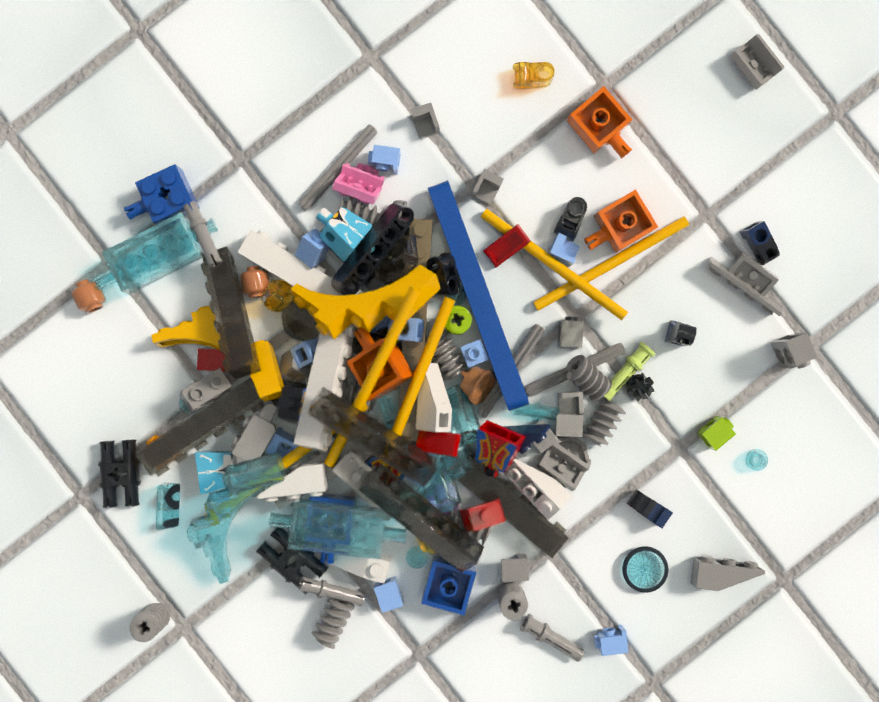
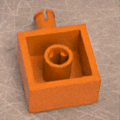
[567,86,633,159]
[584,189,658,253]
[347,328,414,401]

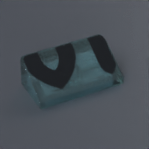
[156,483,180,530]

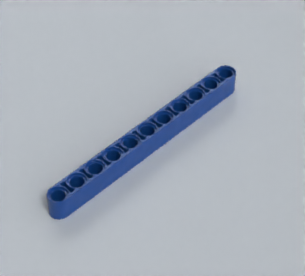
[428,180,530,411]

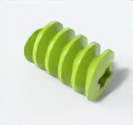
[445,306,472,335]

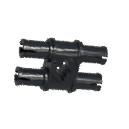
[98,439,141,508]
[256,525,329,595]

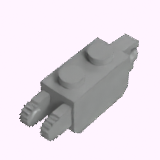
[228,403,277,476]

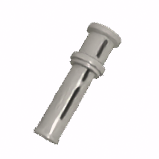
[520,613,584,662]

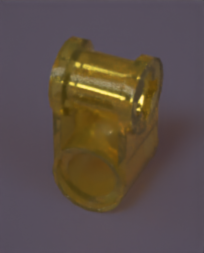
[512,62,555,89]

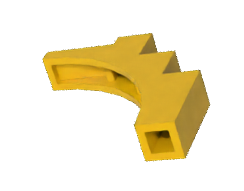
[291,265,441,339]
[151,306,284,402]

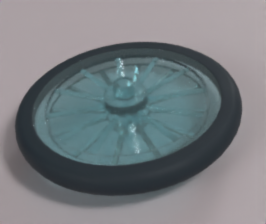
[622,546,669,593]

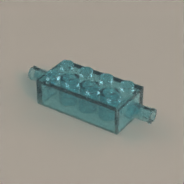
[93,212,218,294]
[269,498,407,559]

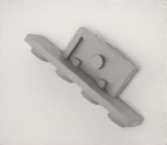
[708,252,782,316]

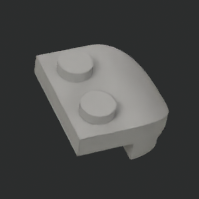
[536,437,591,491]

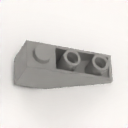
[690,555,765,591]

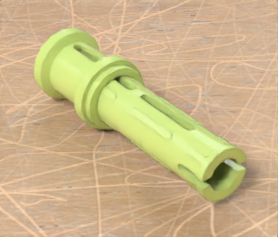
[603,342,656,401]

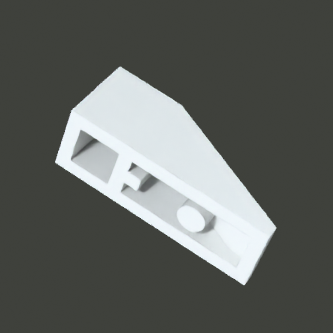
[325,544,391,583]

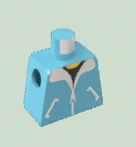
[316,207,373,262]
[195,450,250,494]

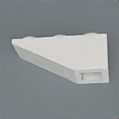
[416,363,452,432]
[504,459,572,520]
[257,462,328,502]

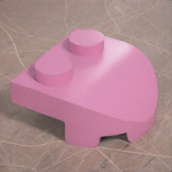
[332,163,384,205]

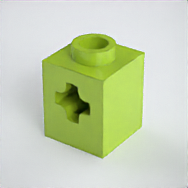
[696,416,736,451]

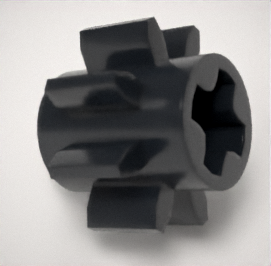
[626,373,655,401]

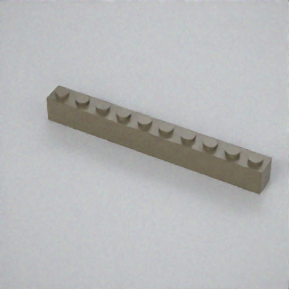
[398,219,433,441]

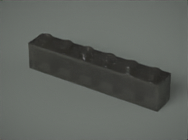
[201,246,261,379]
[135,377,265,477]
[308,387,437,487]
[449,451,569,558]
[359,464,484,573]

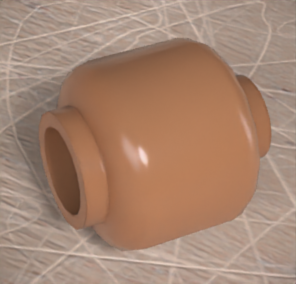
[240,266,270,298]
[71,279,106,313]

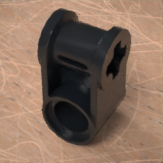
[553,197,587,241]
[426,252,460,296]

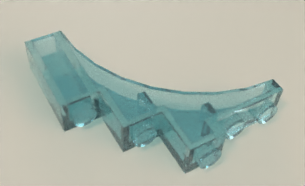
[391,384,480,521]
[187,452,286,584]

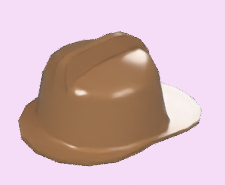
[460,366,495,405]

